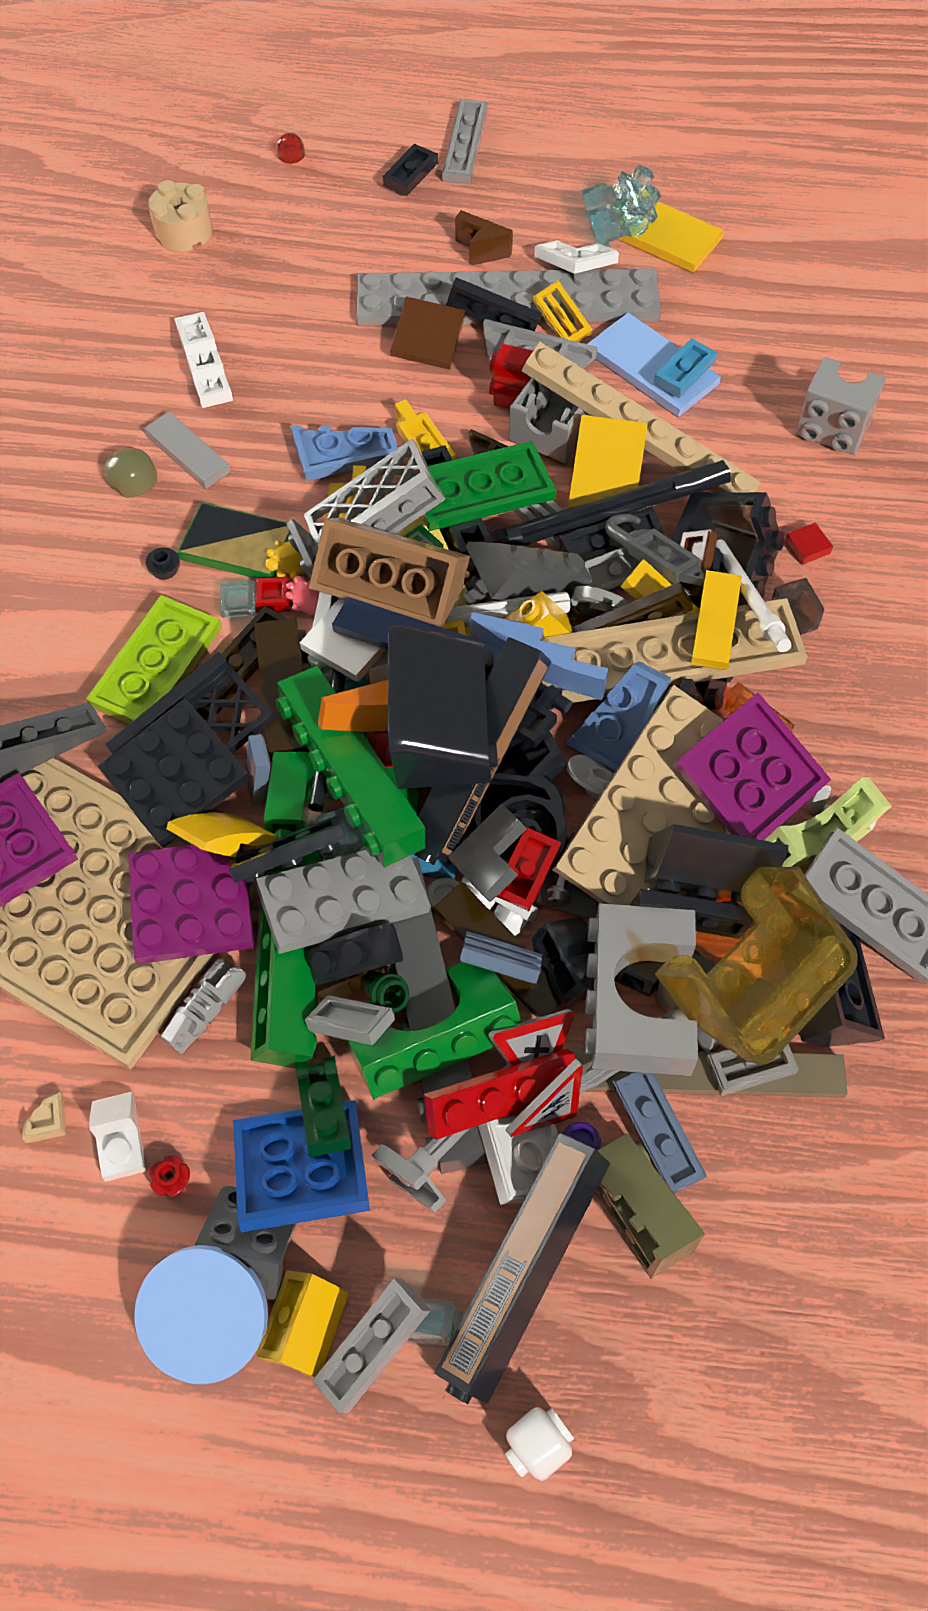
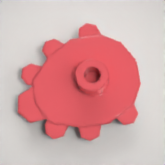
[285,576,320,615]

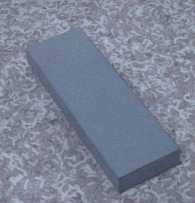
[611,1072,707,1194]

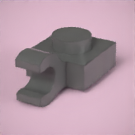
[463,575,500,605]

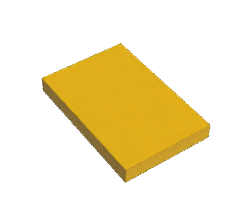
[617,197,724,273]
[568,415,648,521]

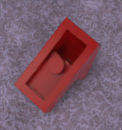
[496,827,561,912]

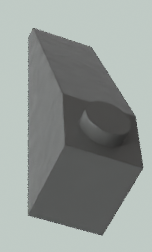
[0,702,106,783]

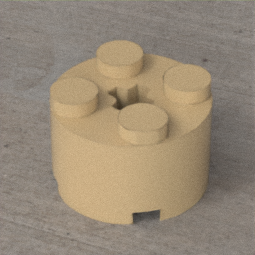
[148,180,213,252]

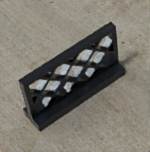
[105,652,276,754]

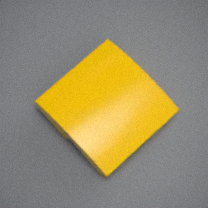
[166,813,277,858]

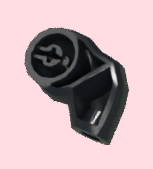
[471,731,568,866]

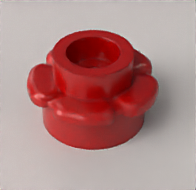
[149,1155,190,1197]

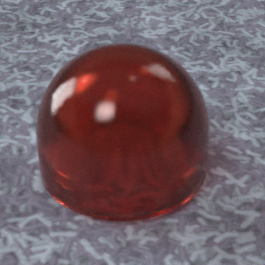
[276,133,305,164]

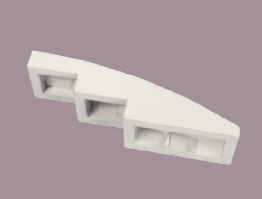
[174,312,233,408]

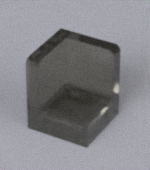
[771,578,824,635]

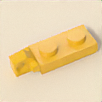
[395,399,457,460]

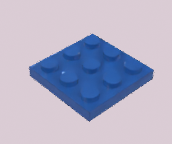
[233,1100,370,1233]

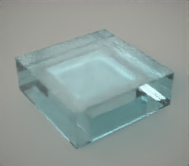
[220,581,256,618]

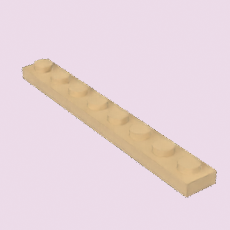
[522,341,761,512]

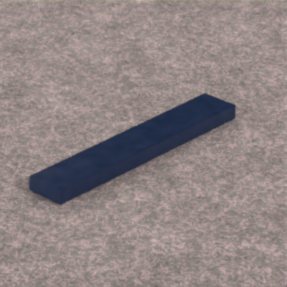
[332,597,503,678]

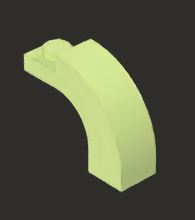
[764,777,892,880]

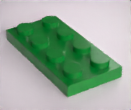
[412,441,557,531]

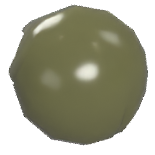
[103,447,157,498]

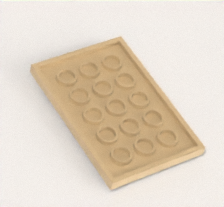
[552,685,730,933]

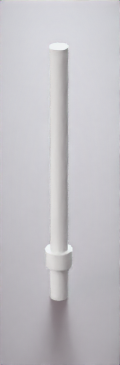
[715,539,791,652]

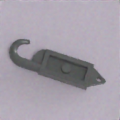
[605,514,705,586]

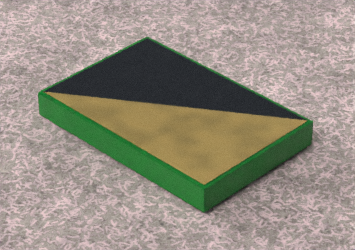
[177,502,291,579]

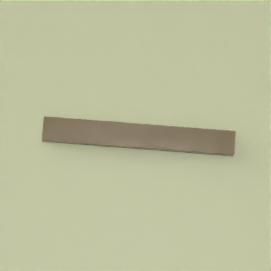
[563,1048,848,1098]

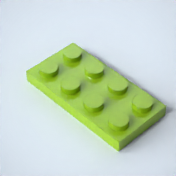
[86,595,222,724]

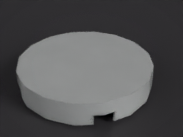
[570,586,631,618]

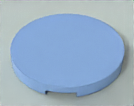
[134,1245,268,1384]

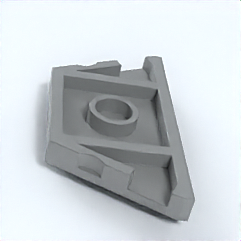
[483,319,598,376]

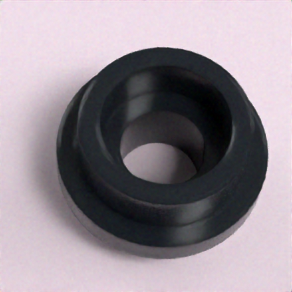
[145,547,180,580]

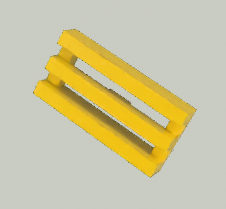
[532,280,593,342]

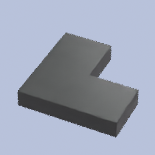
[447,804,527,902]

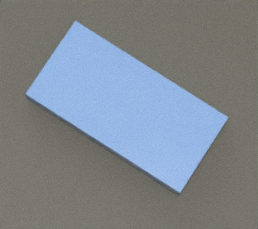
[587,312,721,417]

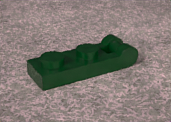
[295,1055,351,1157]

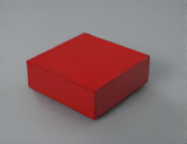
[785,522,833,565]
[255,577,291,613]

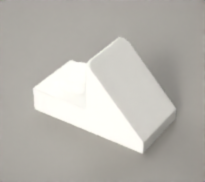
[89,1092,146,1182]

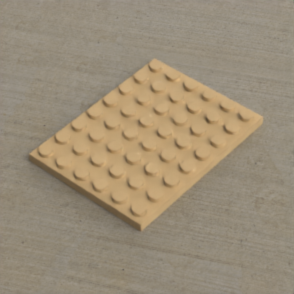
[0,758,259,1070]

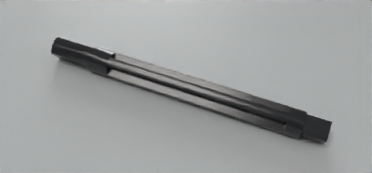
[489,460,731,546]

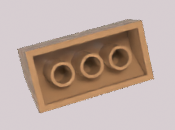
[309,518,470,628]

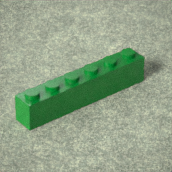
[276,666,425,868]
[250,829,323,1068]

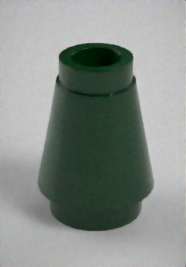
[360,971,409,1013]

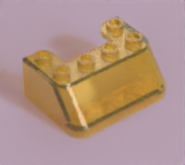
[655,867,858,1065]

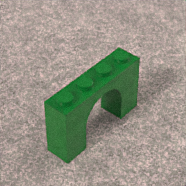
[264,752,421,834]
[344,962,521,1100]

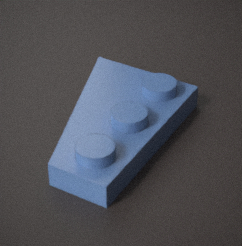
[290,425,398,481]
[565,661,671,771]

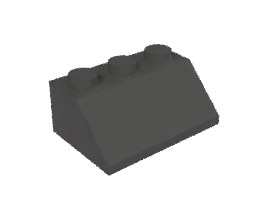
[466,542,592,605]

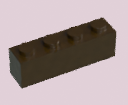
[254,618,311,762]

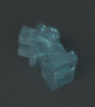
[581,165,661,248]

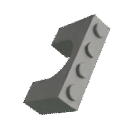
[585,903,698,1076]

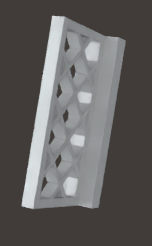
[304,438,445,557]

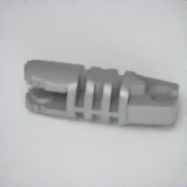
[161,958,247,1054]

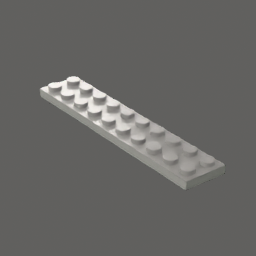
[357,268,661,326]

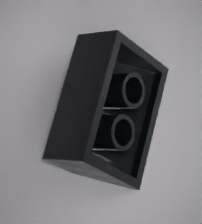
[644,824,789,907]
[776,913,885,1047]

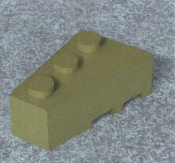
[596,1133,705,1279]

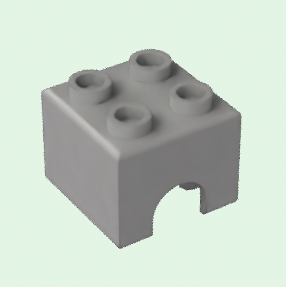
[796,357,886,455]
[509,378,592,464]

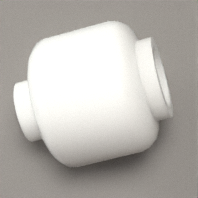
[505,1407,574,1481]

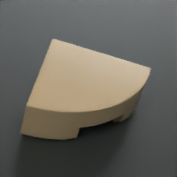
[22,1092,67,1143]

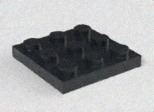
[98,698,252,848]

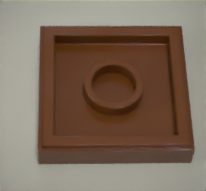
[390,296,465,370]

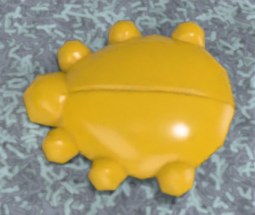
[265,540,308,579]

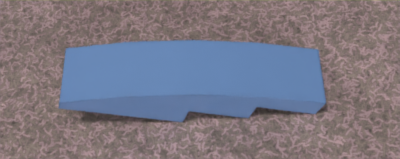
[470,612,608,700]

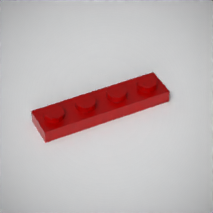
[424,1049,575,1140]

